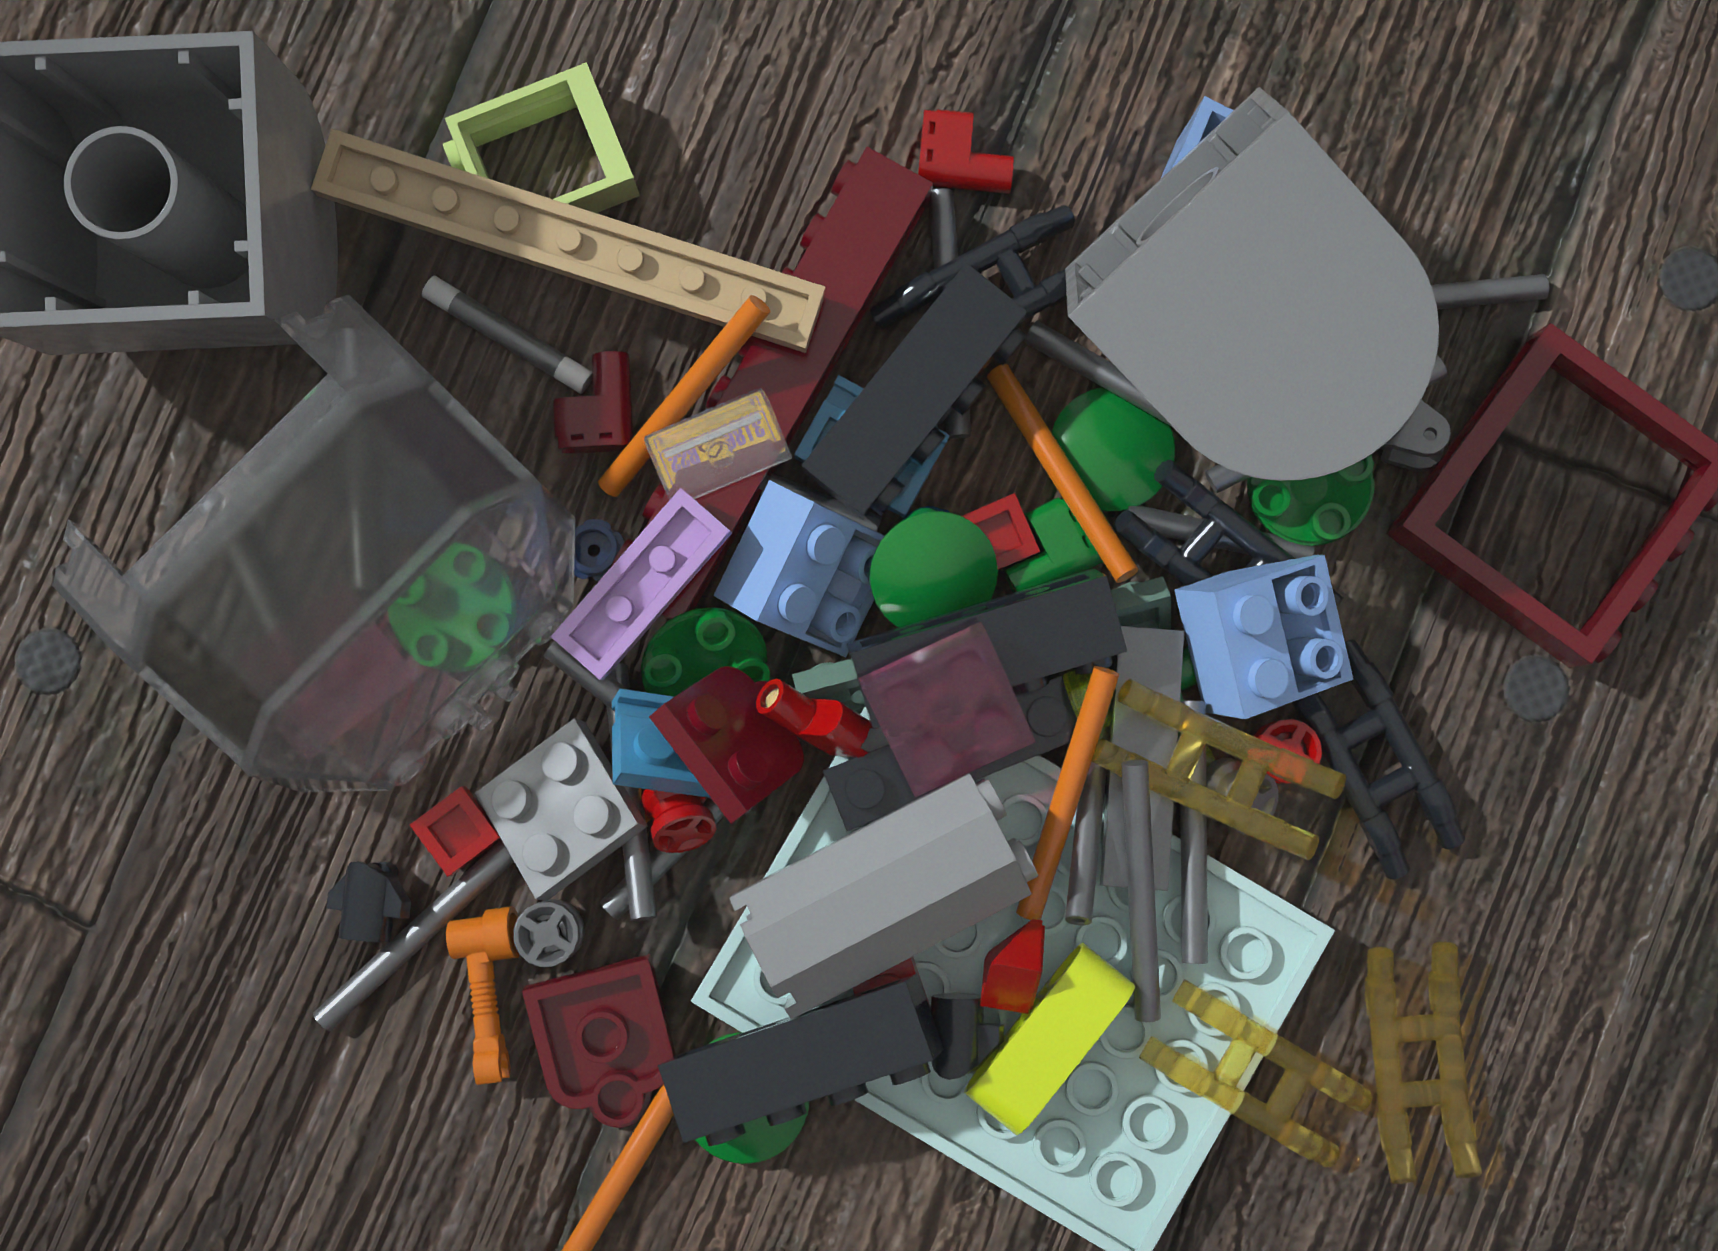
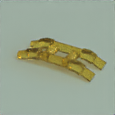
[1092,679,1346,860]
[1365,942,1482,1184]
[1139,979,1372,1168]

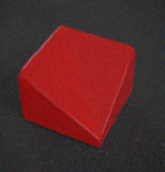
[980,919,1045,1014]

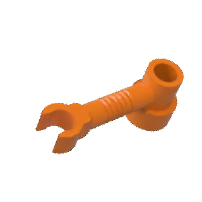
[446,906,520,1085]

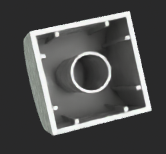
[0,31,338,355]
[1065,87,1439,481]

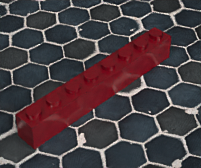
[611,146,933,620]

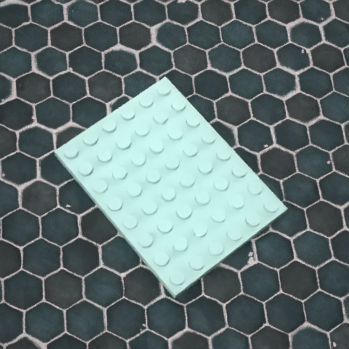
[691,706,1335,1251]

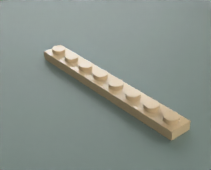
[311,128,826,353]

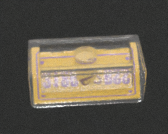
[644,388,792,500]

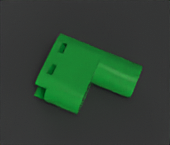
[1003,497,1103,593]

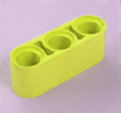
[964,943,1135,1135]

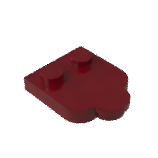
[649,666,804,824]
[522,954,675,1128]

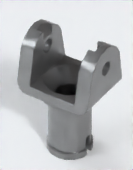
[1380,400,1451,472]

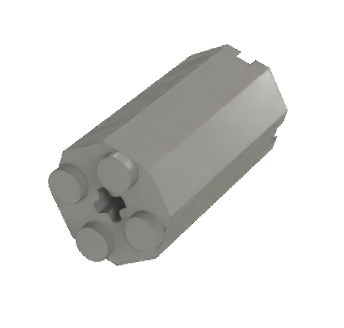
[729,773,1038,1019]

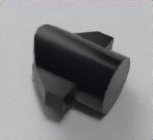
[326,861,411,942]
[931,993,1004,1080]

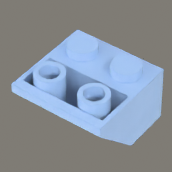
[714,480,884,657]
[1174,555,1353,719]

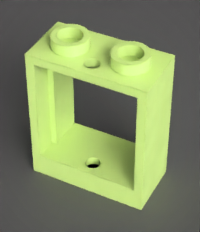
[443,62,640,213]

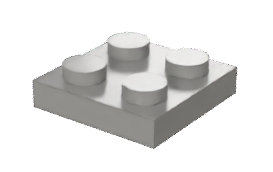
[475,718,648,901]

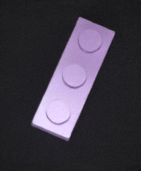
[551,488,732,680]

